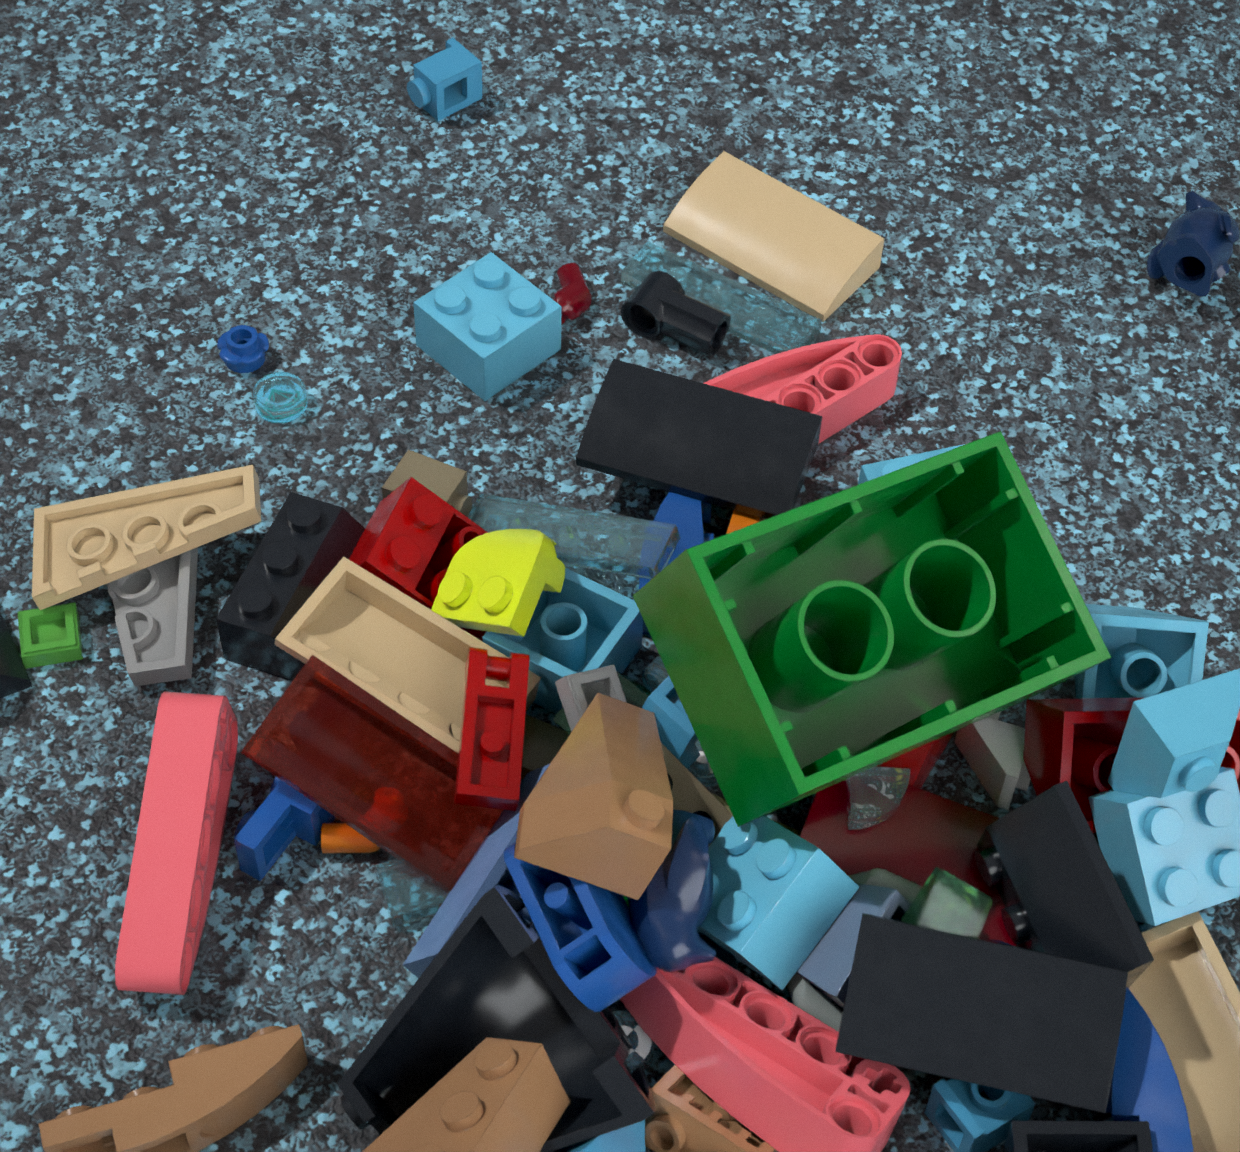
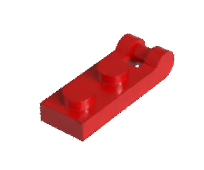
[454,647,530,811]

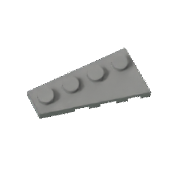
[107,547,198,686]

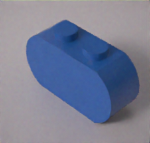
[504,842,657,1012]

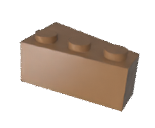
[362,1037,570,1152]

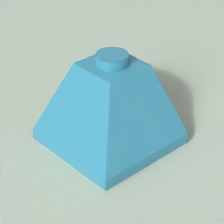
[1075,604,1209,699]
[1107,668,1240,798]

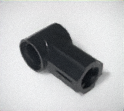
[620,271,731,355]

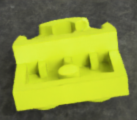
[431,529,565,637]

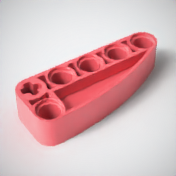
[704,334,902,444]
[115,691,238,995]
[620,957,911,1152]

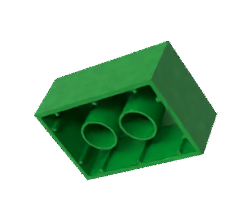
[633,431,1111,827]

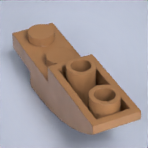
[39,1024,308,1152]

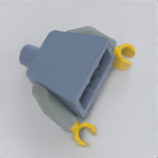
[785,868,969,1031]

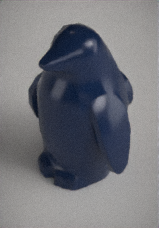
[1147,191,1240,297]
[617,809,716,972]

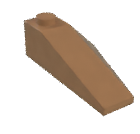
[514,693,673,900]

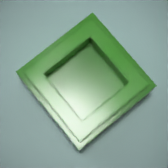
[18,602,83,669]

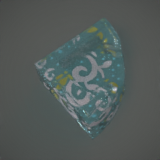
[846,766,910,829]

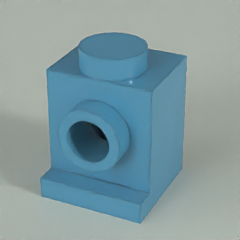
[407,38,483,121]
[925,1078,1035,1152]

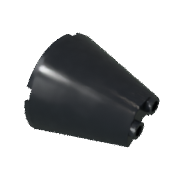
[337,886,655,1152]

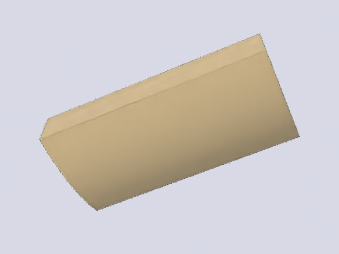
[663,151,885,322]
[275,556,541,759]
[1129,911,1240,1152]

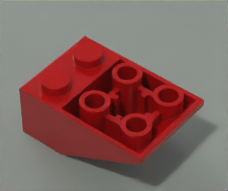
[349,477,488,641]

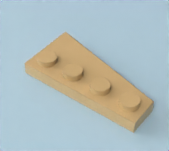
[32,465,261,610]

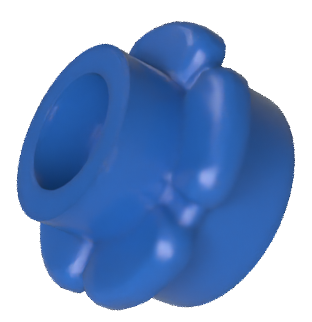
[217,325,269,373]

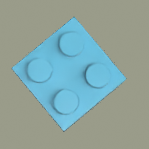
[413,252,562,401]
[482,567,643,719]
[1088,767,1240,926]
[697,816,859,990]

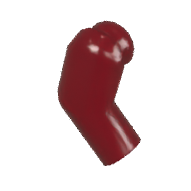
[553,263,592,325]

